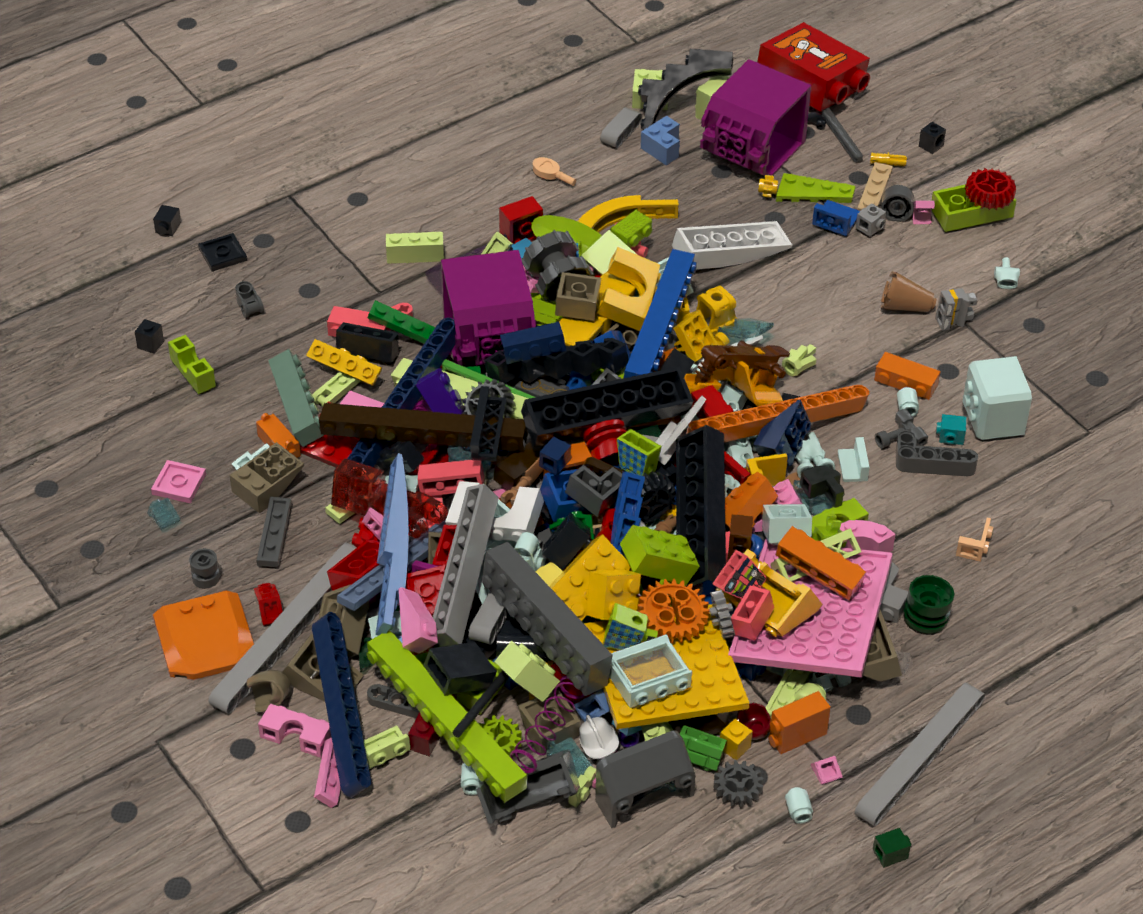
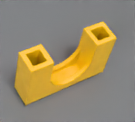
[597,247,661,331]

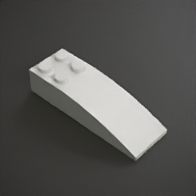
[672,221,792,269]

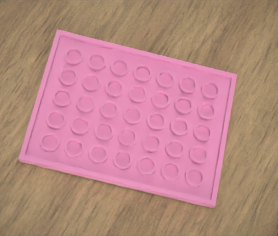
[728,539,893,677]

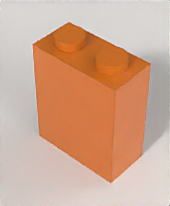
[768,691,831,754]

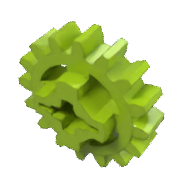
[478,715,522,756]

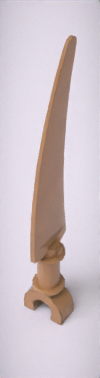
[501,458,543,506]

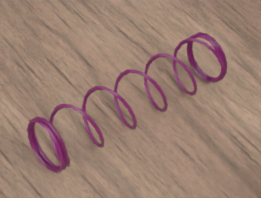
[510,676,585,773]

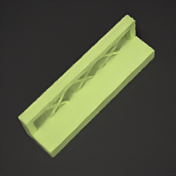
[770,528,862,582]

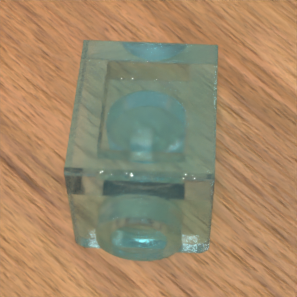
[147,498,180,530]

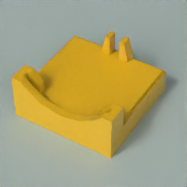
[673,310,717,362]

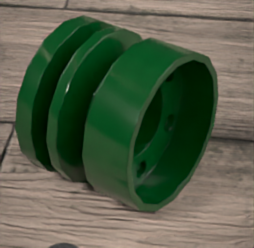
[903,575,955,633]

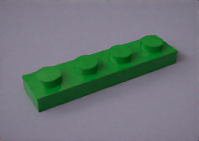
[367,300,435,344]

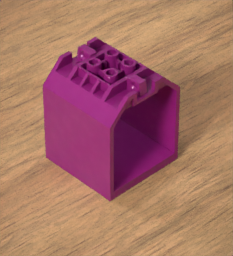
[700,59,811,176]
[441,250,536,367]

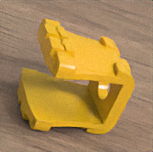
[696,285,737,336]

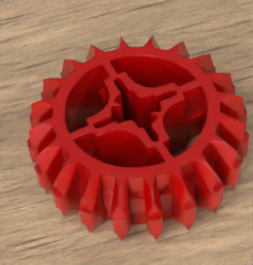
[965,168,1016,211]

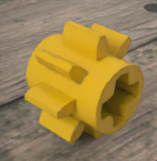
[758,175,778,198]

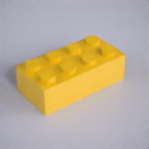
[549,535,631,621]

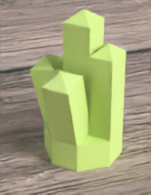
[782,344,816,377]

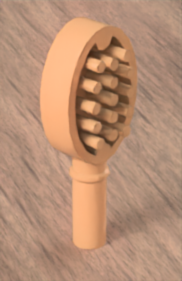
[533,157,576,186]

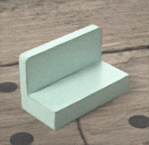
[838,437,870,482]

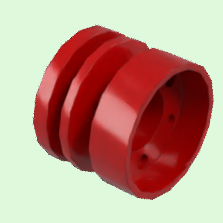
[583,419,627,465]

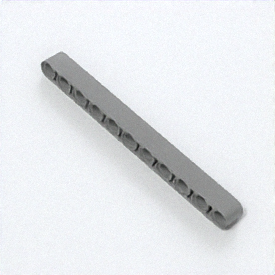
[209,542,357,714]

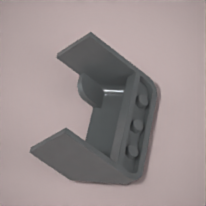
[595,731,696,829]
[476,749,580,824]

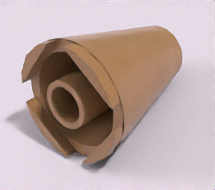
[881,271,937,312]

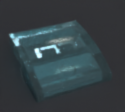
[718,318,774,339]

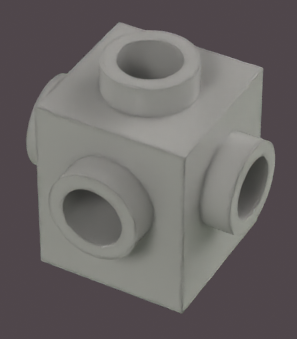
[856,203,886,236]

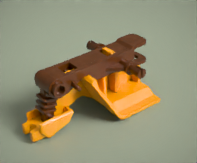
[684,340,790,406]

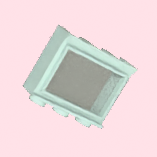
[609,634,692,708]

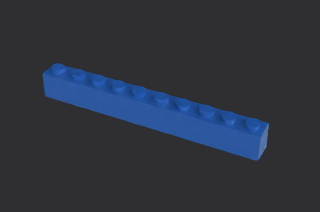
[624,249,697,378]

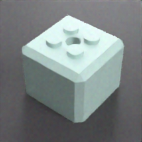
[962,356,1032,440]

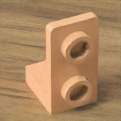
[956,517,993,562]

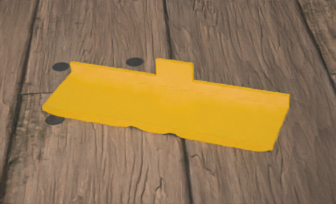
[559,272,636,346]

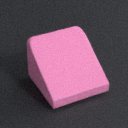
[811,756,843,785]

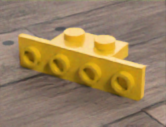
[306,339,382,386]

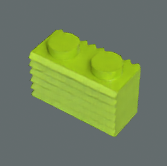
[610,209,652,248]

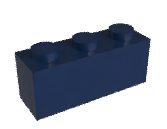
[500,322,566,364]

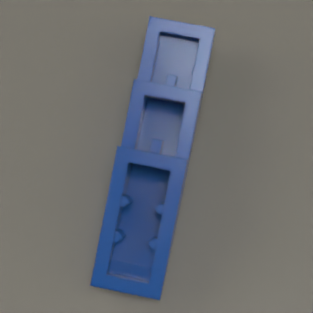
[611,471,645,559]

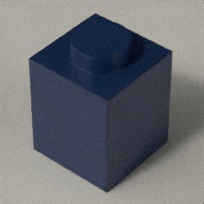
[539,437,571,475]

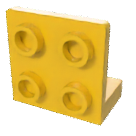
[746,454,788,486]

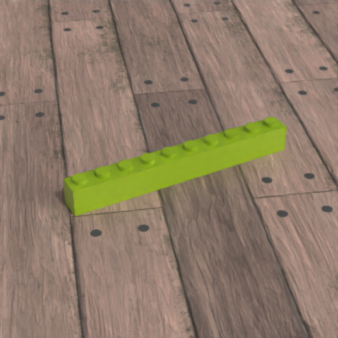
[367,630,527,803]

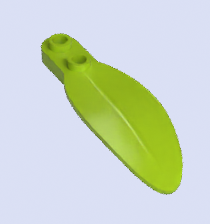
[532,215,602,264]

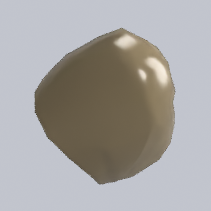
[247,670,291,712]

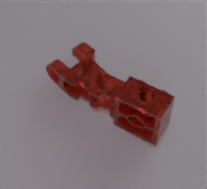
[331,458,449,538]

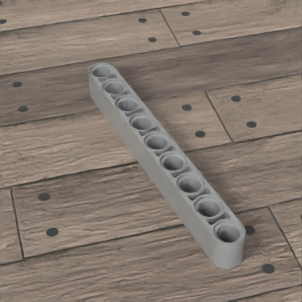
[855,682,985,826]

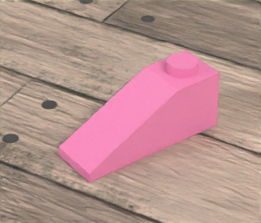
[399,587,438,654]

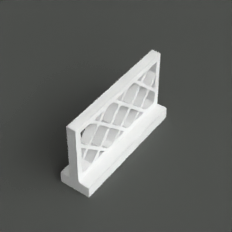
[655,396,706,465]

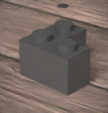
[565,465,622,517]

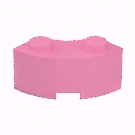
[840,520,895,553]

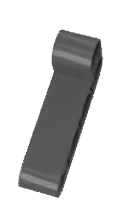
[896,430,978,477]

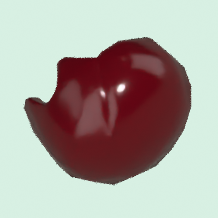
[736,703,771,740]

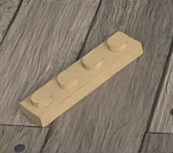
[857,162,893,211]

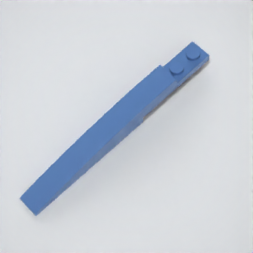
[375,453,408,636]

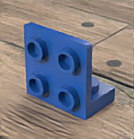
[812,200,860,236]

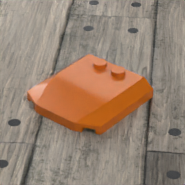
[153,590,254,680]

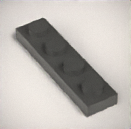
[257,497,292,567]

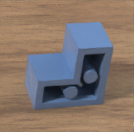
[641,116,680,165]

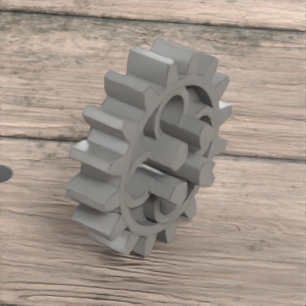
[709,590,733,639]

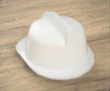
[579,715,619,759]

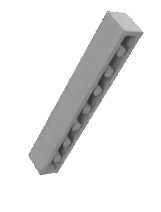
[433,484,499,647]

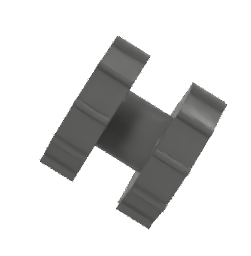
[521,230,594,303]

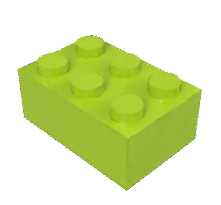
[620,525,700,585]

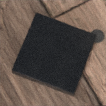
[198,233,247,272]

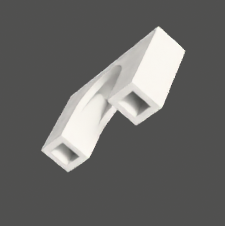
[445,481,544,542]

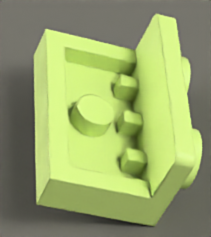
[364,726,410,768]

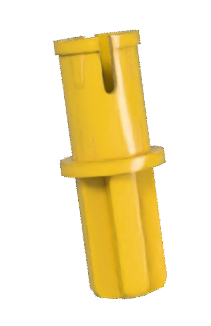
[870,152,907,166]

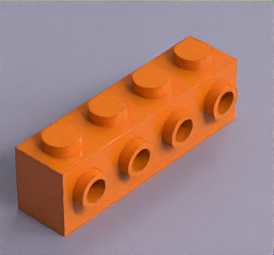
[775,526,866,600]

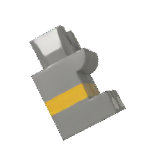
[935,288,977,331]

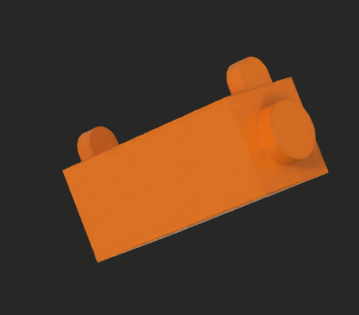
[256,413,301,458]

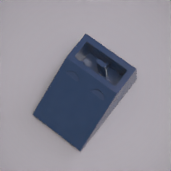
[753,400,811,472]

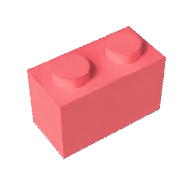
[731,586,774,640]

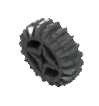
[461,379,516,418]

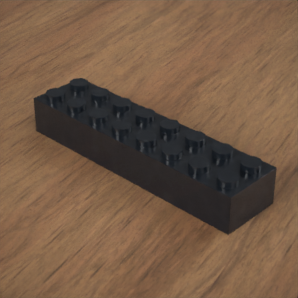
[521,366,694,447]
[676,425,726,596]

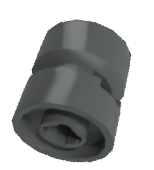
[189,548,220,589]

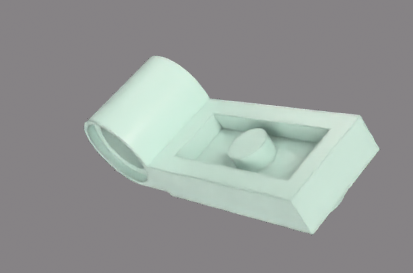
[514,532,546,571]

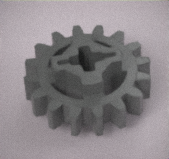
[713,760,764,807]

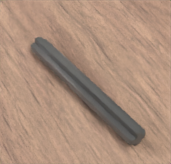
[818,107,863,163]

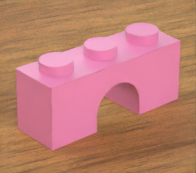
[258,704,332,758]

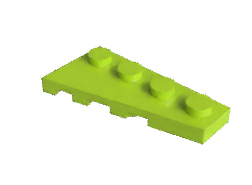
[776,173,856,203]

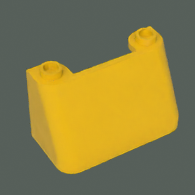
[715,549,823,638]

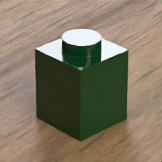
[872,828,912,868]

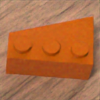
[725,472,778,531]

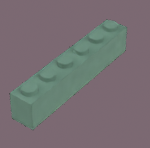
[268,349,324,447]

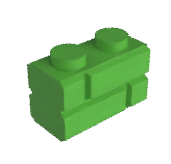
[680,725,727,771]

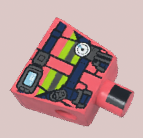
[712,550,767,599]

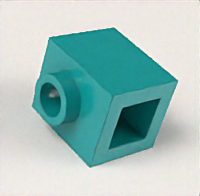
[936,414,967,445]

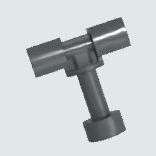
[875,409,928,448]

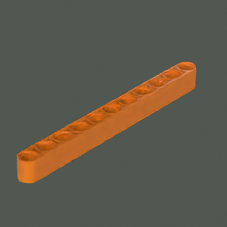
[686,385,869,442]

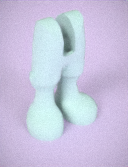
[795,432,835,478]

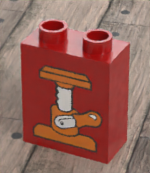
[757,22,870,112]

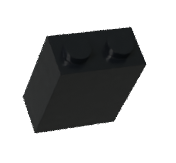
[423,642,497,696]

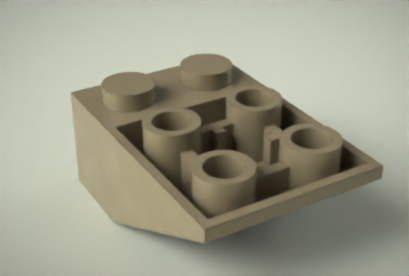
[230,442,304,513]

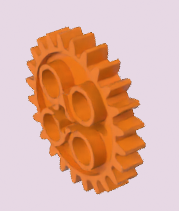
[637,579,710,643]

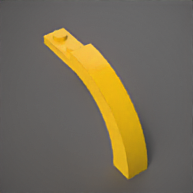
[578,195,679,233]

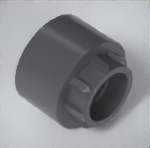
[881,185,914,222]

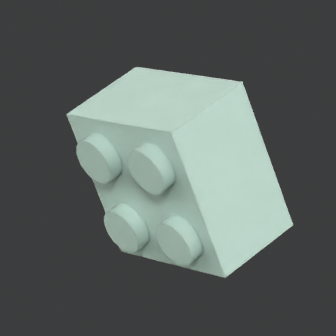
[762,504,812,545]

